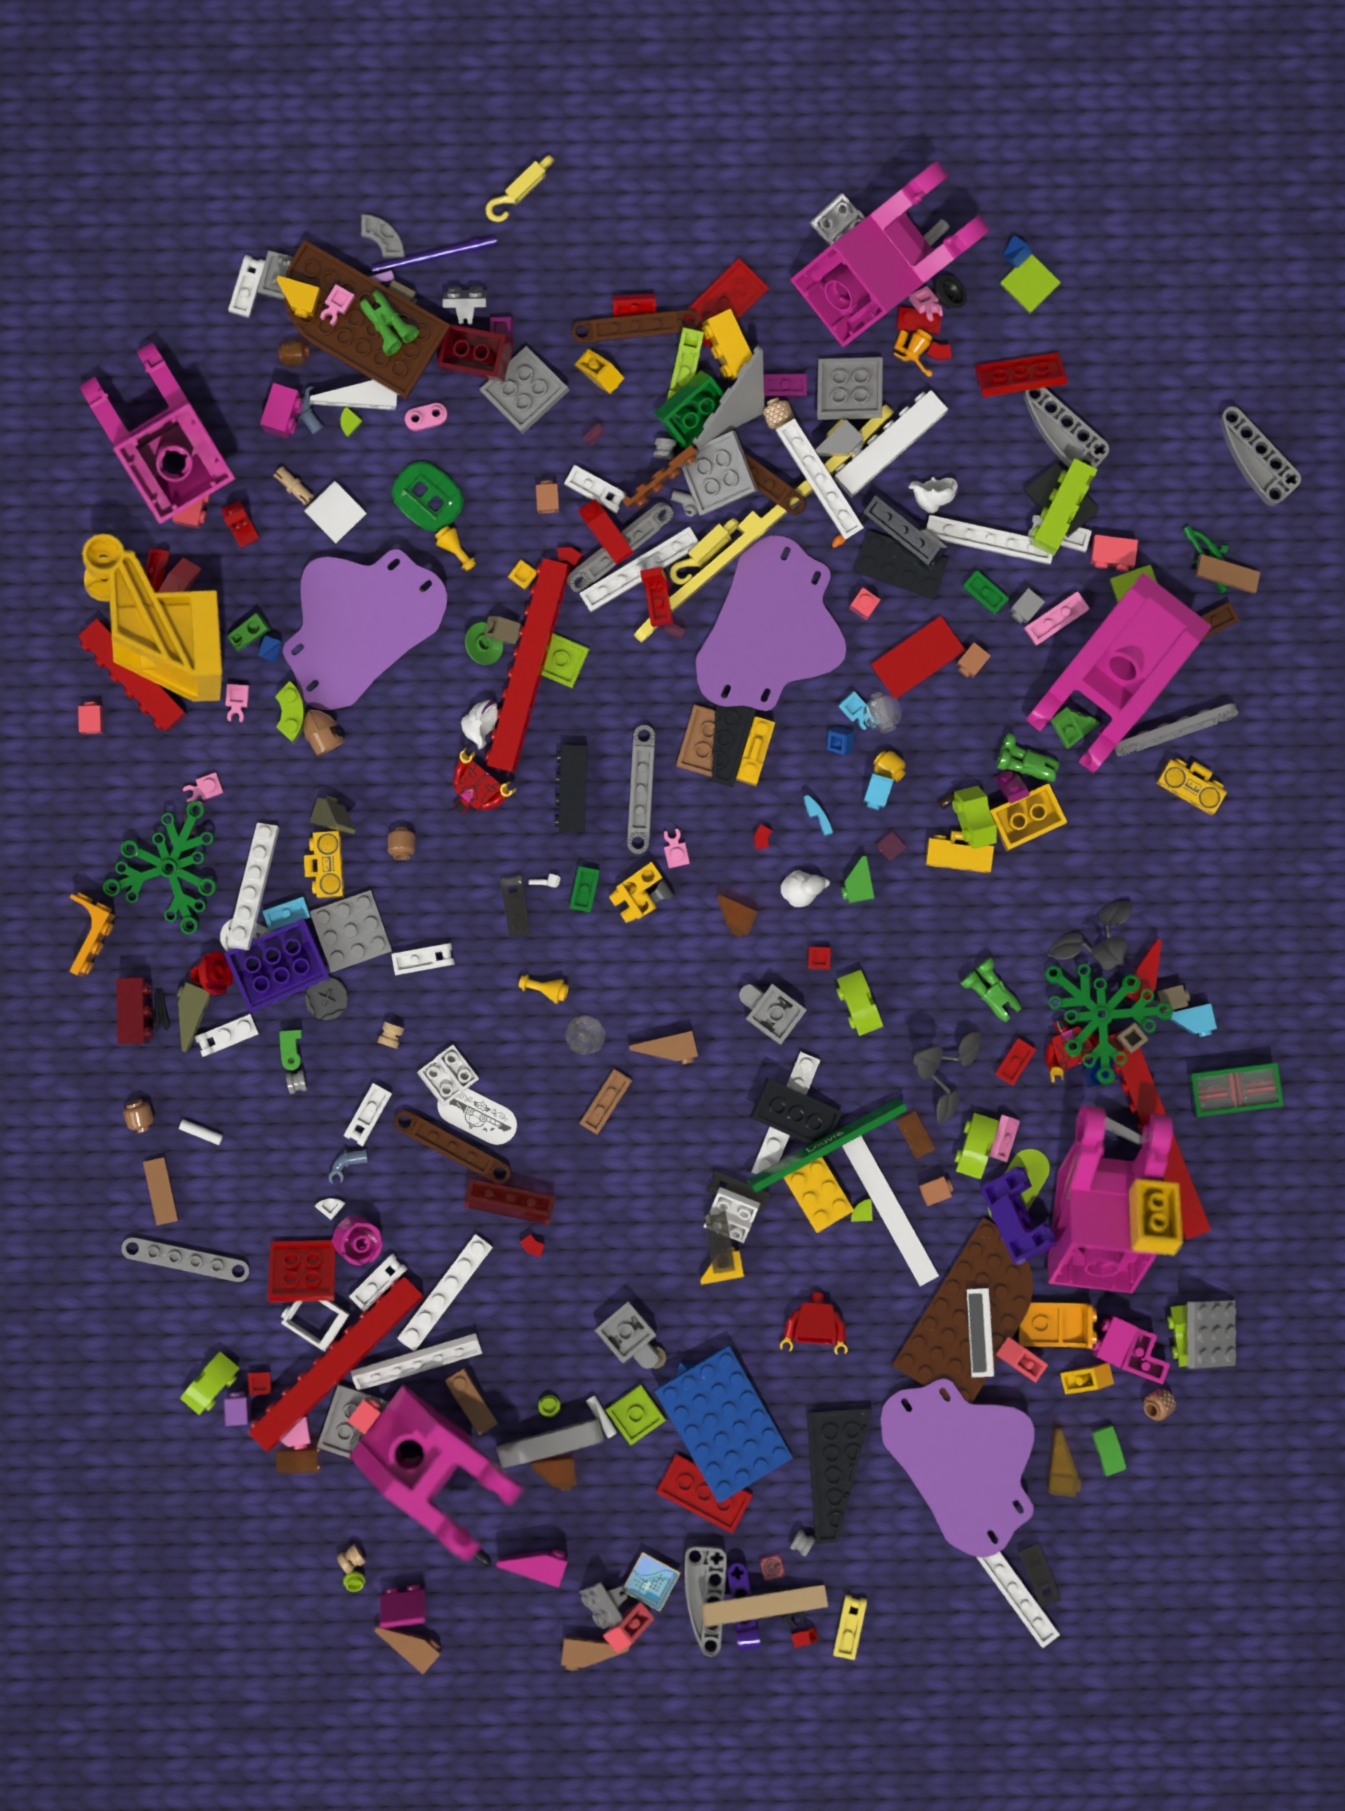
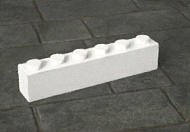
[834,390,948,498]

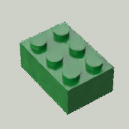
[654,371,724,449]

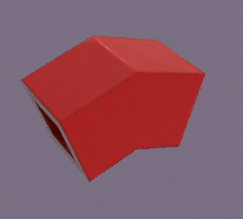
[926,342,952,362]
[557,547,582,567]
[754,824,772,850]
[520,1234,545,1257]
[791,1627,818,1648]

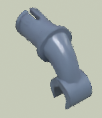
[299,387,324,434]
[329,1149,368,1184]

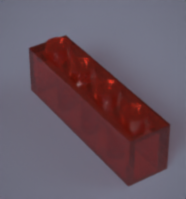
[464,1179,555,1225]

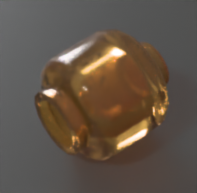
[278,338,310,368]

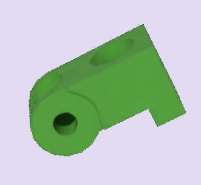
[227,613,271,652]
[279,1030,303,1070]

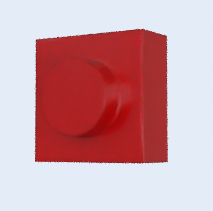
[808,947,831,970]
[248,1372,272,1395]

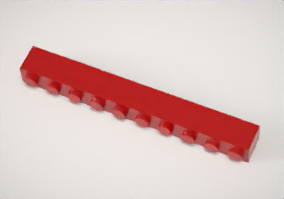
[485,558,571,774]
[1108,1030,1211,1240]
[248,1277,424,1453]

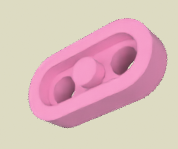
[405,403,447,431]

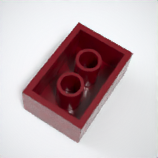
[437,324,514,382]
[116,978,153,1045]

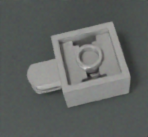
[739,984,806,1045]
[595,1302,659,1369]

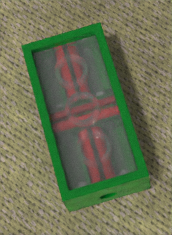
[1188,1063,1284,1117]

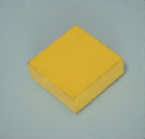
[508,560,536,590]

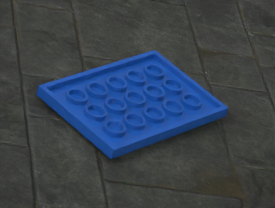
[654,1345,793,1503]

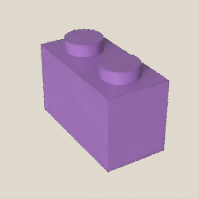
[224,1391,252,1426]

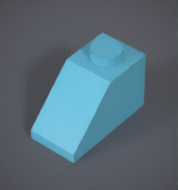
[863,774,893,810]
[1169,1004,1217,1037]

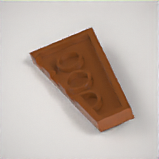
[622,445,700,508]

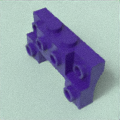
[980,1167,1058,1264]

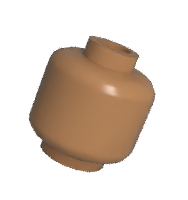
[388,827,416,860]
[123,1099,154,1133]

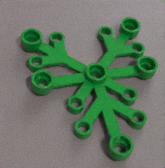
[103,801,217,934]
[1045,964,1173,1085]

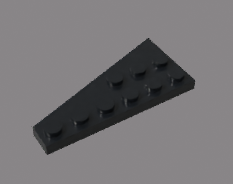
[807,1408,872,1544]

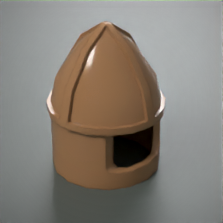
[304,710,345,757]

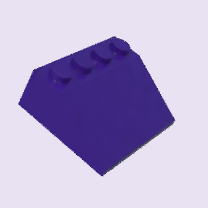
[224,918,330,1013]

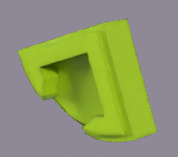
[341,407,362,438]
[851,1199,873,1222]

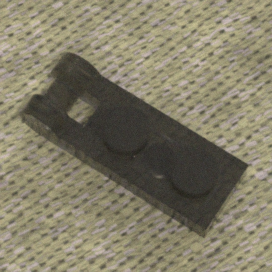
[500,874,531,937]
[706,1171,770,1213]
[704,1211,735,1274]
[1018,1543,1061,1608]

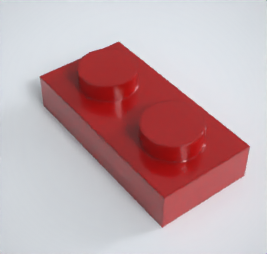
[612,294,656,318]
[896,307,942,336]
[144,549,169,593]
[994,1038,1036,1086]

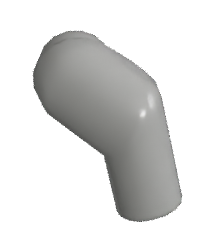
[671,490,698,517]

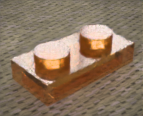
[896,1111,936,1160]

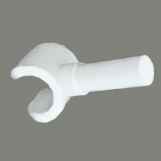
[529,874,560,887]

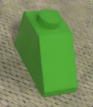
[841,856,874,904]

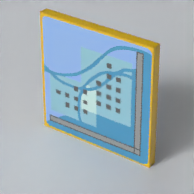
[622,1552,680,1612]

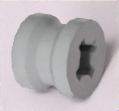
[653,438,676,460]
[286,1070,308,1094]
[789,1529,815,1557]

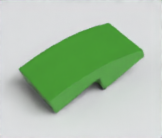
[1092,1425,1126,1476]

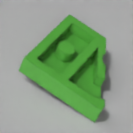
[1050,707,1100,749]

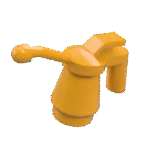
[894,329,933,377]

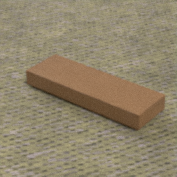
[1195,554,1260,594]
[579,1069,632,1135]
[143,1157,179,1225]

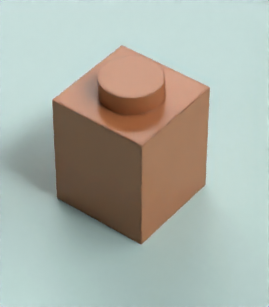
[536,481,559,514]
[956,643,991,678]
[919,1176,954,1206]

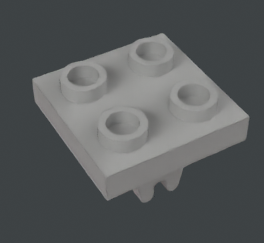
[257,251,293,300]
[443,287,488,325]
[579,1583,627,1629]

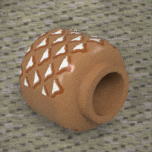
[1143,1389,1176,1421]

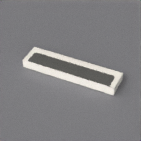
[967,1288,994,1377]

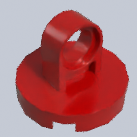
[190,951,233,995]

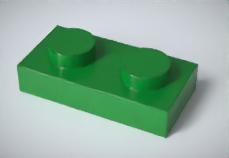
[962,570,1009,615]
[569,866,600,913]

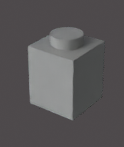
[1010,588,1045,624]

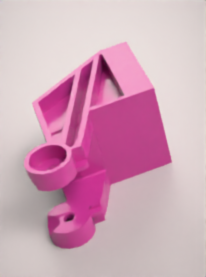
[790,161,991,347]
[79,342,235,524]
[1025,572,1212,774]
[1048,1105,1172,1294]
[349,1384,524,1561]

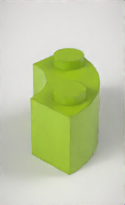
[275,681,306,744]
[952,786,997,849]
[836,970,883,1036]
[954,1113,999,1179]
[1167,1305,1188,1367]
[180,1352,240,1415]

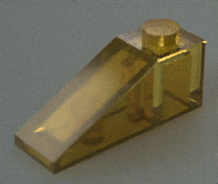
[1048,1427,1081,1497]

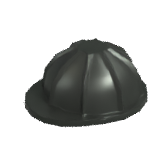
[934,275,967,309]

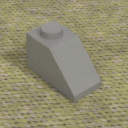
[815,420,864,456]

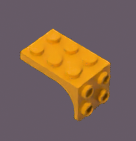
[69,892,115,977]
[1019,1302,1097,1349]

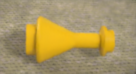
[435,526,476,572]
[519,974,569,1004]

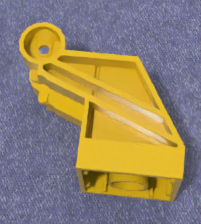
[82,534,222,702]

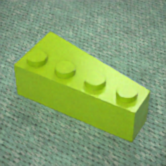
[1031,458,1097,556]

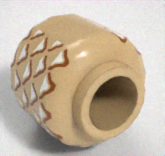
[763,398,794,430]

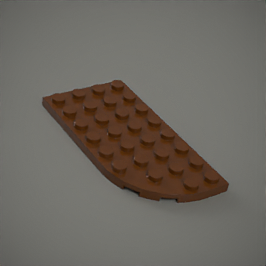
[284,240,451,400]
[892,1218,1033,1404]

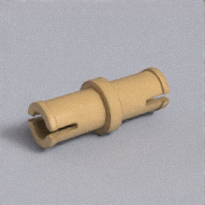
[274,466,314,505]

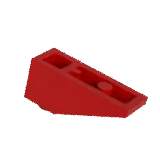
[578,499,634,565]
[1126,939,1162,1006]

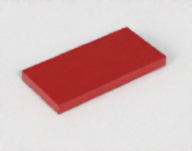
[682,258,769,349]
[975,352,1067,397]
[870,616,966,700]
[656,1453,753,1534]

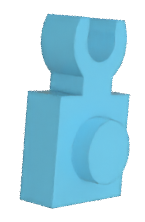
[837,691,875,730]

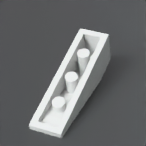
[309,380,397,410]

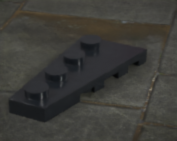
[712,694,757,788]

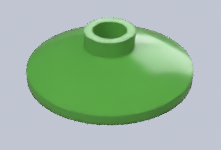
[465,622,503,665]

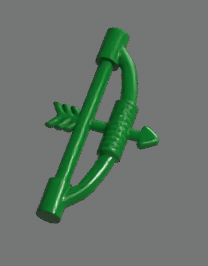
[1183,526,1229,594]

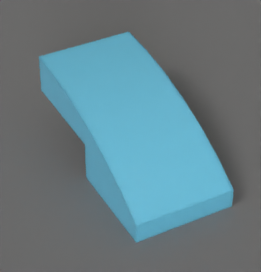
[803,795,833,836]

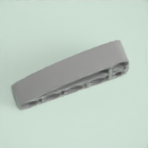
[1024,388,1109,469]
[1220,407,1301,506]
[496,1418,604,1468]
[685,1545,727,1656]

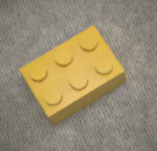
[701,308,753,382]
[990,783,1067,852]
[784,1157,854,1233]
[1129,1179,1182,1255]

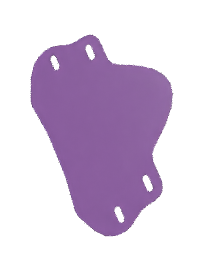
[696,536,846,711]
[283,549,447,710]
[881,1379,1034,1558]

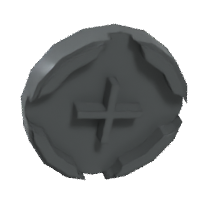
[305,978,349,1020]

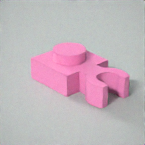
[320,284,355,326]
[909,286,943,321]
[225,684,249,723]
[183,772,224,802]
[664,829,690,869]

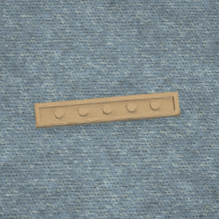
[701,1585,828,1627]

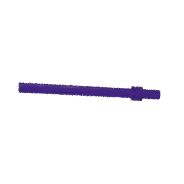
[371,236,497,274]

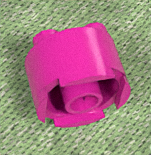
[332,1216,382,1265]

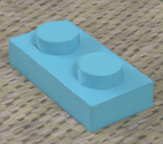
[262,897,311,932]

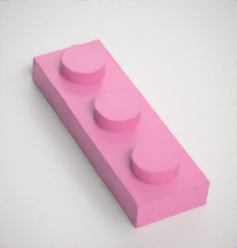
[1024,591,1090,646]

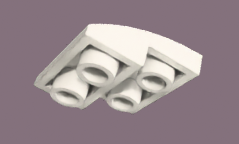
[810,193,865,245]
[304,481,367,543]
[417,1045,479,1107]
[704,1187,760,1243]

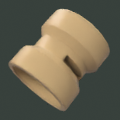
[377,1022,404,1049]
[336,1544,366,1574]

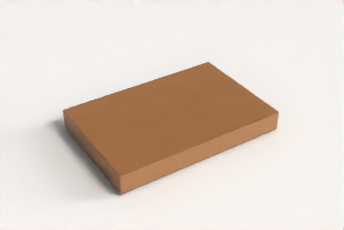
[676,704,715,777]

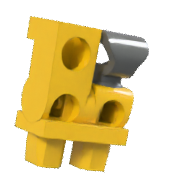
[609,862,675,923]

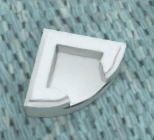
[315,1198,346,1220]

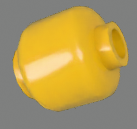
[873,751,906,782]

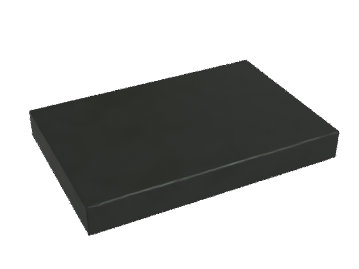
[1024,463,1100,538]

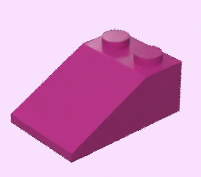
[496,1548,568,1587]
[380,1585,428,1628]

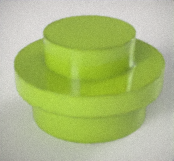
[538,1395,560,1417]
[343,1571,365,1592]

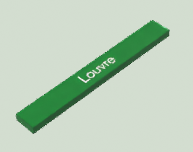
[746,1098,907,1192]

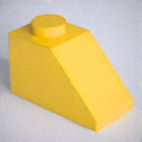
[277,276,321,318]
[574,349,624,394]
[700,1247,744,1285]
[1060,1363,1114,1394]

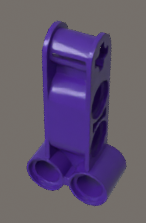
[728,1563,761,1651]

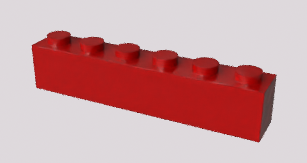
[78,619,187,732]

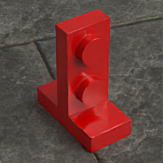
[221,500,260,549]
[640,566,673,627]

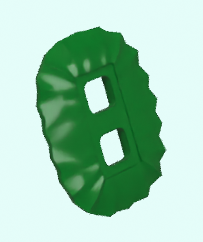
[391,461,464,532]

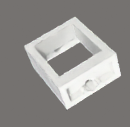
[281,1301,350,1352]

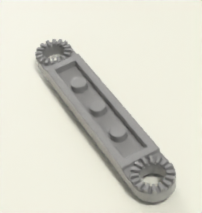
[567,502,673,592]
[1114,704,1238,757]
[627,725,655,854]
[122,1237,250,1282]

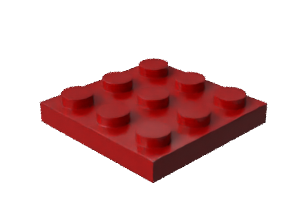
[268,1240,336,1302]

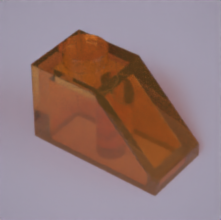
[717,894,758,938]
[275,1448,320,1474]
[530,1458,577,1491]

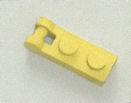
[833,1595,867,1660]

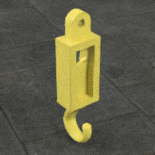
[486,155,554,222]
[670,518,739,585]

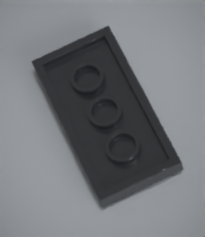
[854,530,949,600]
[749,1078,843,1145]

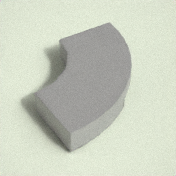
[361,214,405,258]

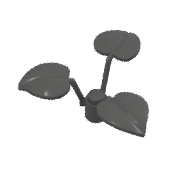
[1047,901,1133,970]
[913,1030,981,1125]

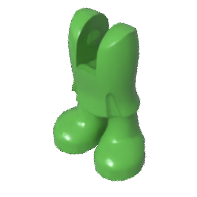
[360,290,419,356]
[996,733,1060,782]
[960,957,1022,1023]

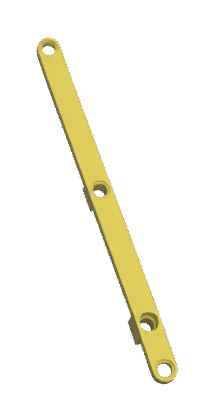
[634,404,894,643]

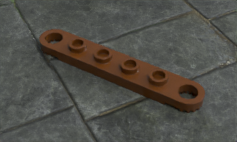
[571,310,699,344]
[706,435,807,515]
[394,1111,511,1184]

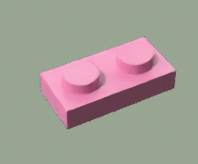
[989,1115,1020,1162]

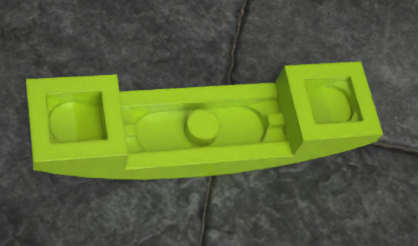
[667,327,704,400]

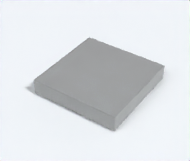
[1105,1117,1142,1145]

